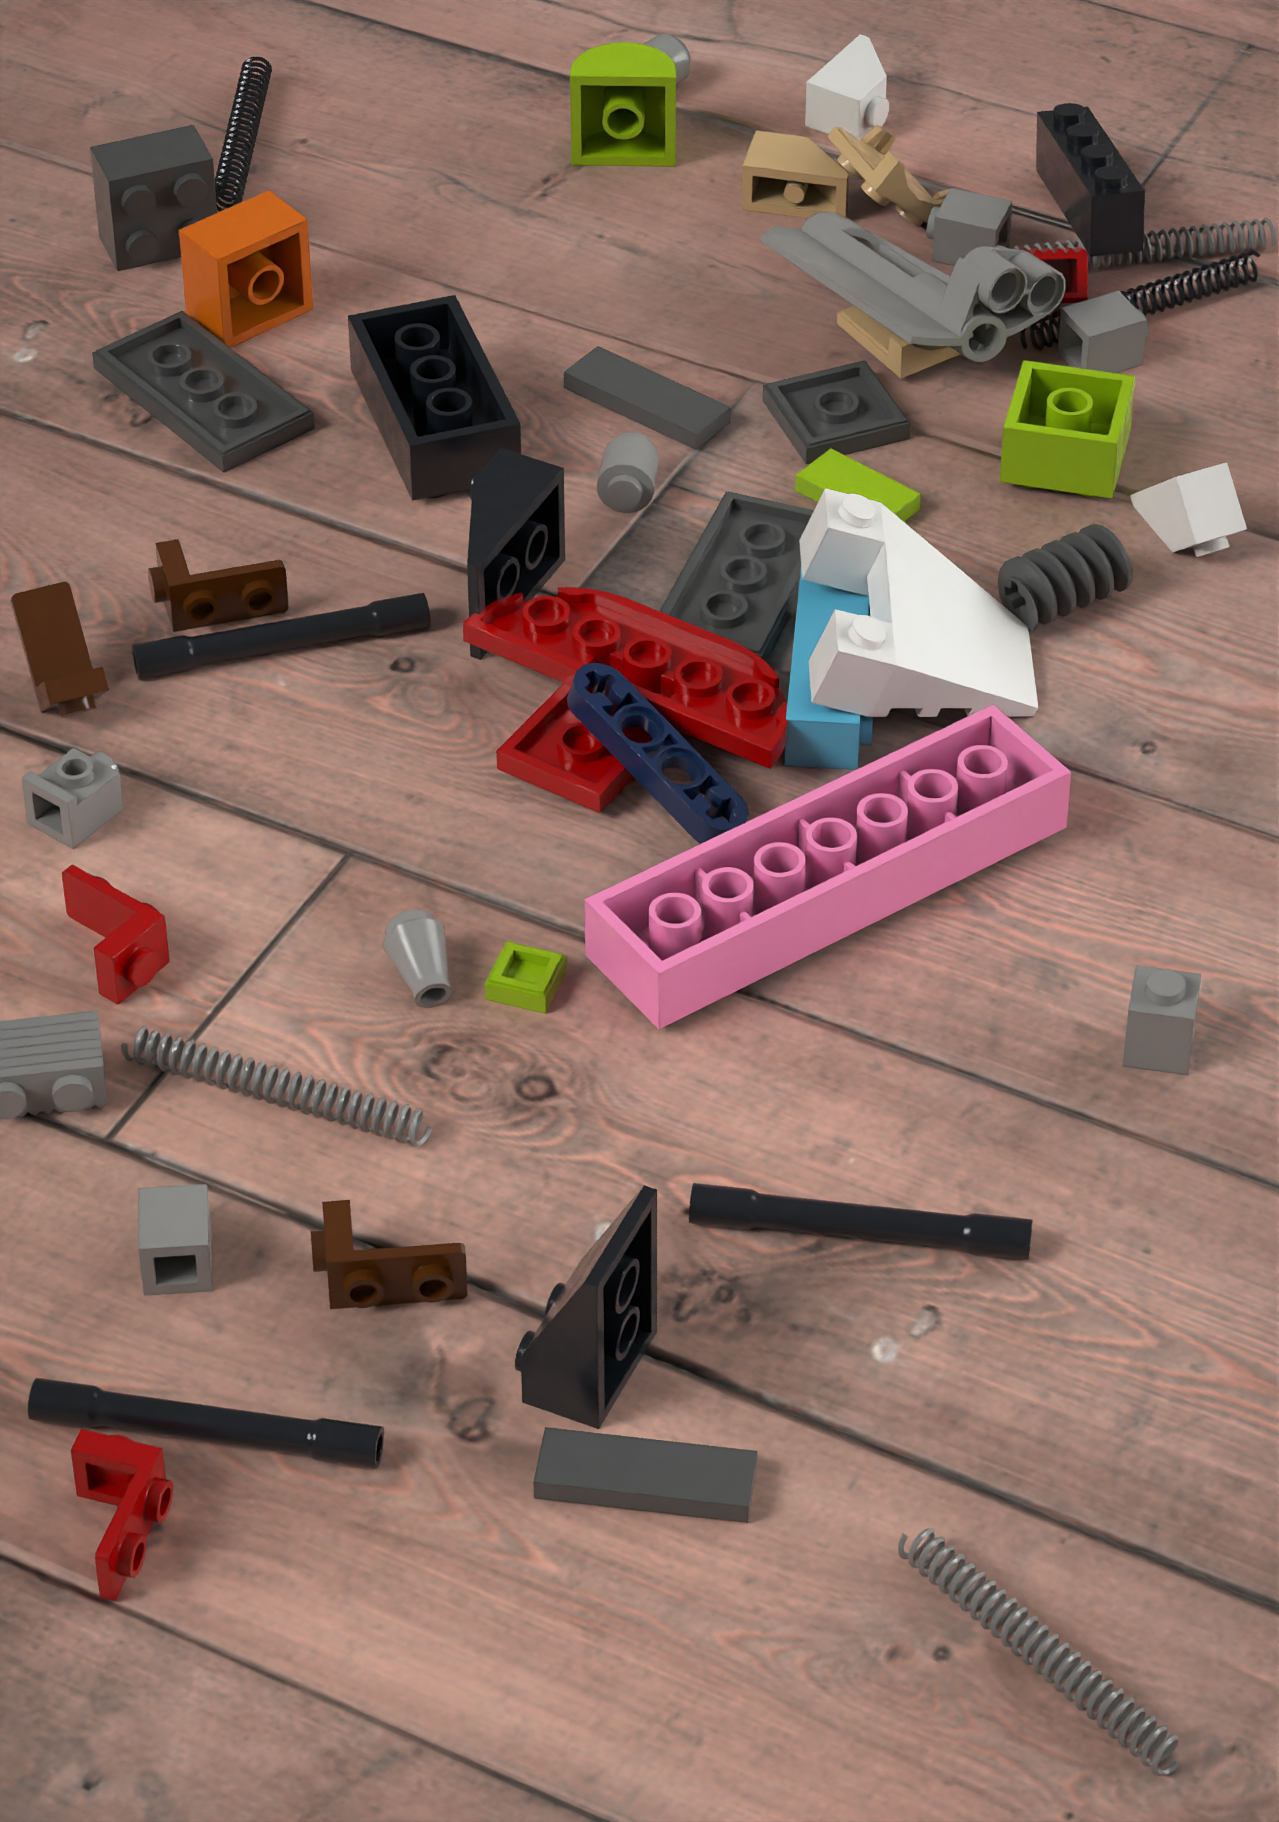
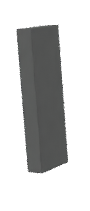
[564,346,731,450]
[533,1427,757,1523]

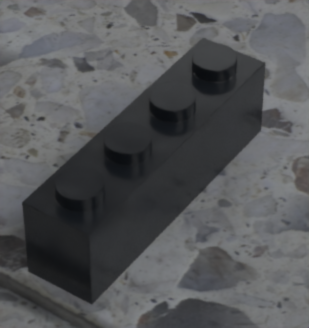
[1036,103,1145,257]

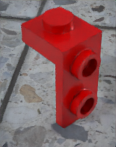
[62,865,170,1005]
[70,1429,173,1601]

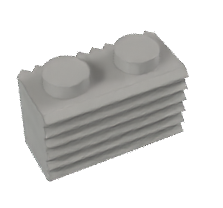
[0,1010,108,1120]

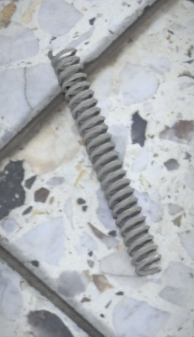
[1013,217,1277,269]
[122,1026,433,1147]
[898,1528,1180,1776]

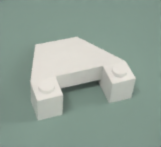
[799,488,1038,717]

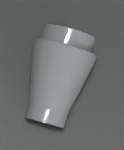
[383,910,452,1008]

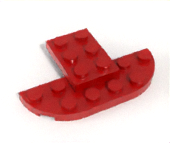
[463,587,788,813]

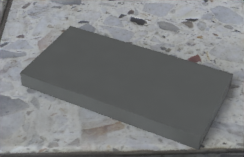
[92,311,315,473]
[660,491,814,662]

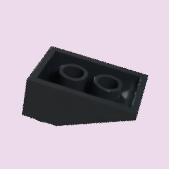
[467,448,565,660]
[515,1185,657,1429]

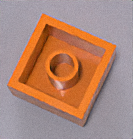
[179,190,313,348]

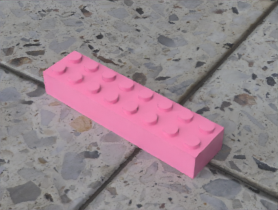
[584,705,1071,1029]

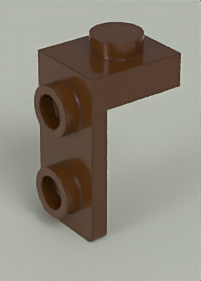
[148,539,289,632]
[10,582,109,717]
[311,1200,468,1309]

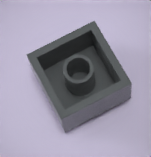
[90,125,217,271]

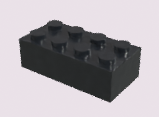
[348,295,521,501]

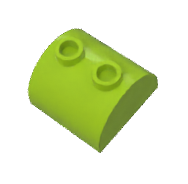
[570,42,676,167]

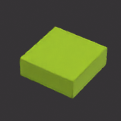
[485,941,567,1014]

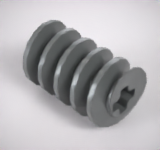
[998,524,1133,631]

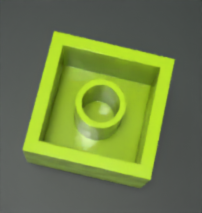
[1000,360,1136,499]

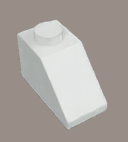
[805,34,889,139]
[1130,462,1247,557]

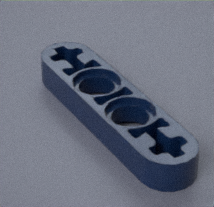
[567,663,749,844]

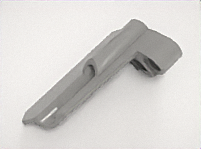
[760,212,1066,362]

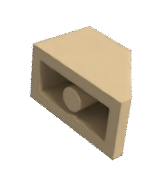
[742,130,849,218]

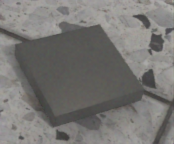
[763,360,910,464]

